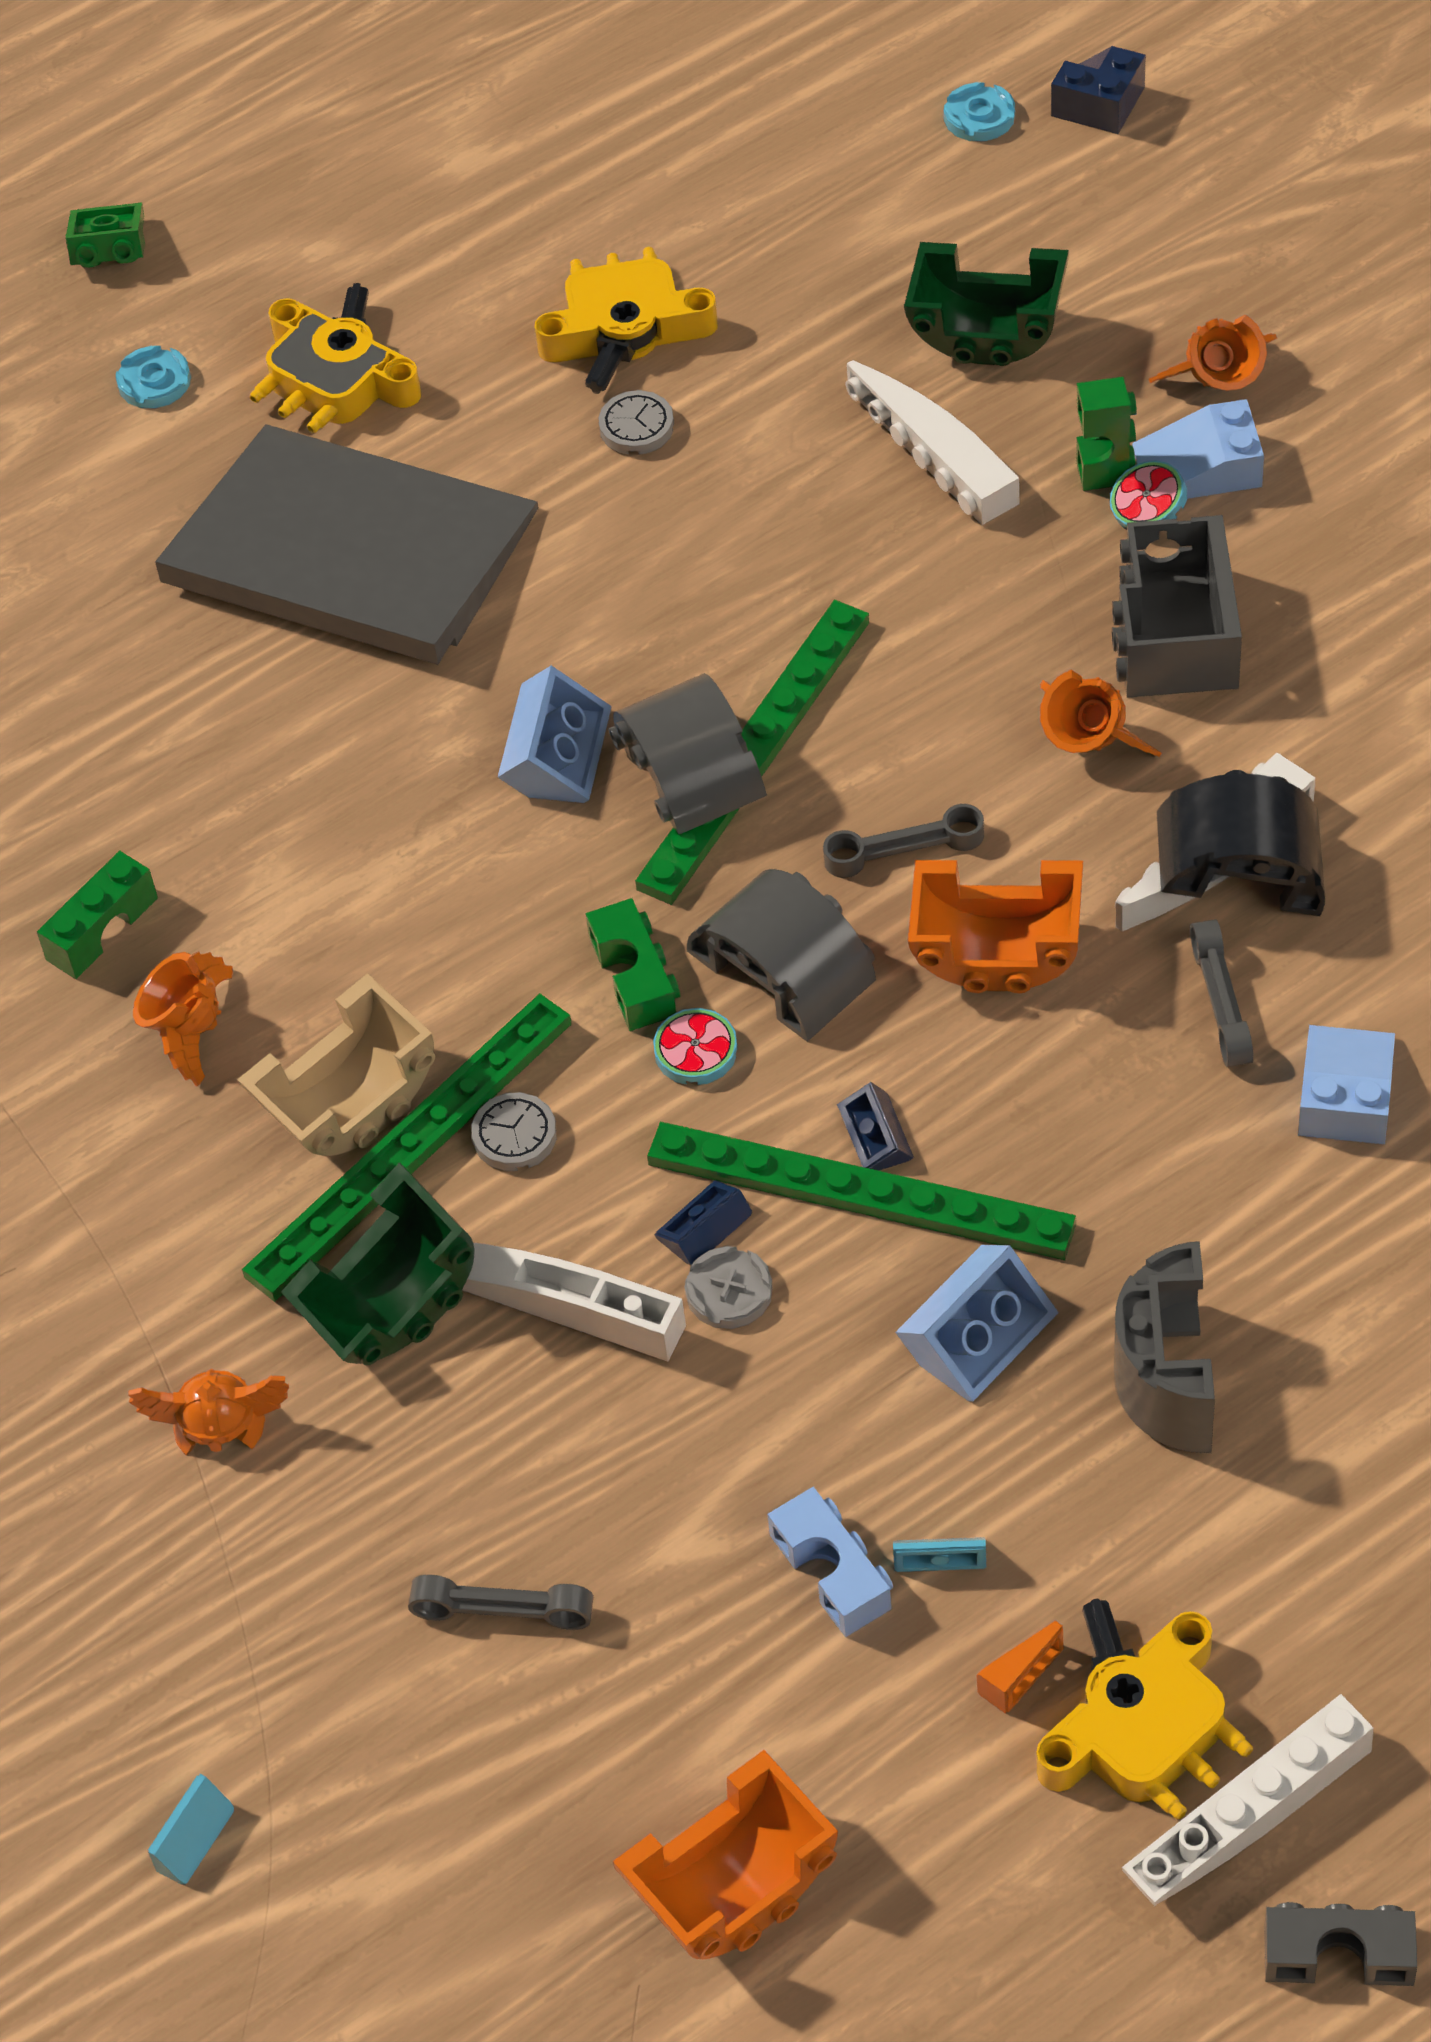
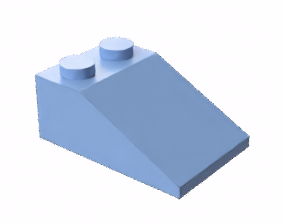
[1132,399,1264,499]
[1298,1025,1395,1144]

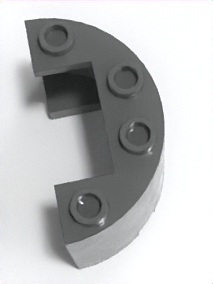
[609,673,767,835]
[686,869,876,1042]
[1114,1241,1215,1453]

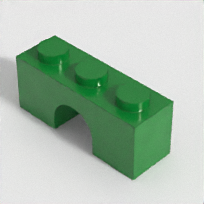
[1076,377,1137,491]
[37,850,158,979]
[585,898,681,1031]

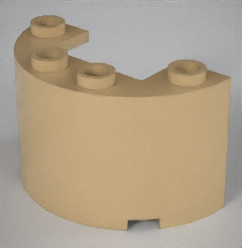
[237,973,435,1156]

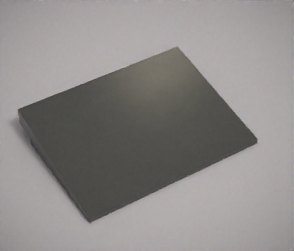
[155,424,539,665]

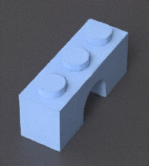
[767,1486,893,1638]

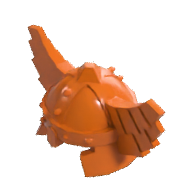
[1149,315,1277,391]
[1040,670,1162,757]
[133,951,233,1086]
[128,1368,289,1455]

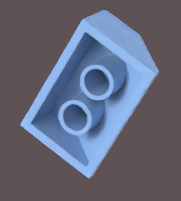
[498,665,612,803]
[895,1245,1059,1402]

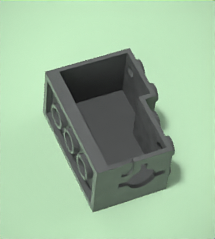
[1112,515,1242,698]

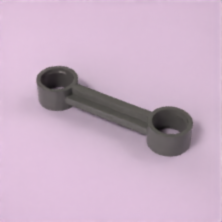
[823,804,984,878]
[1190,919,1253,1067]
[408,1575,594,1630]

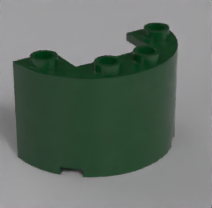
[904,242,1069,366]
[281,1163,475,1366]

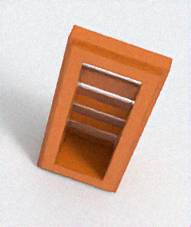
[976,1621,1064,1714]

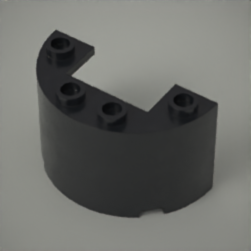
[1157,770,1325,916]

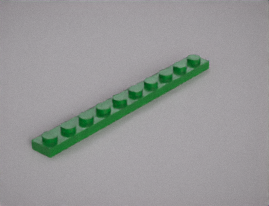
[635,599,869,905]
[242,993,572,1302]
[647,1121,1076,1261]

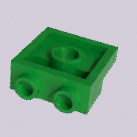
[65,202,145,268]

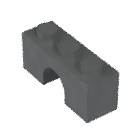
[1264,1902,1417,1986]

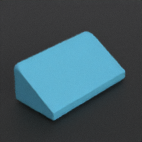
[893,1537,987,1572]
[148,1774,234,1885]

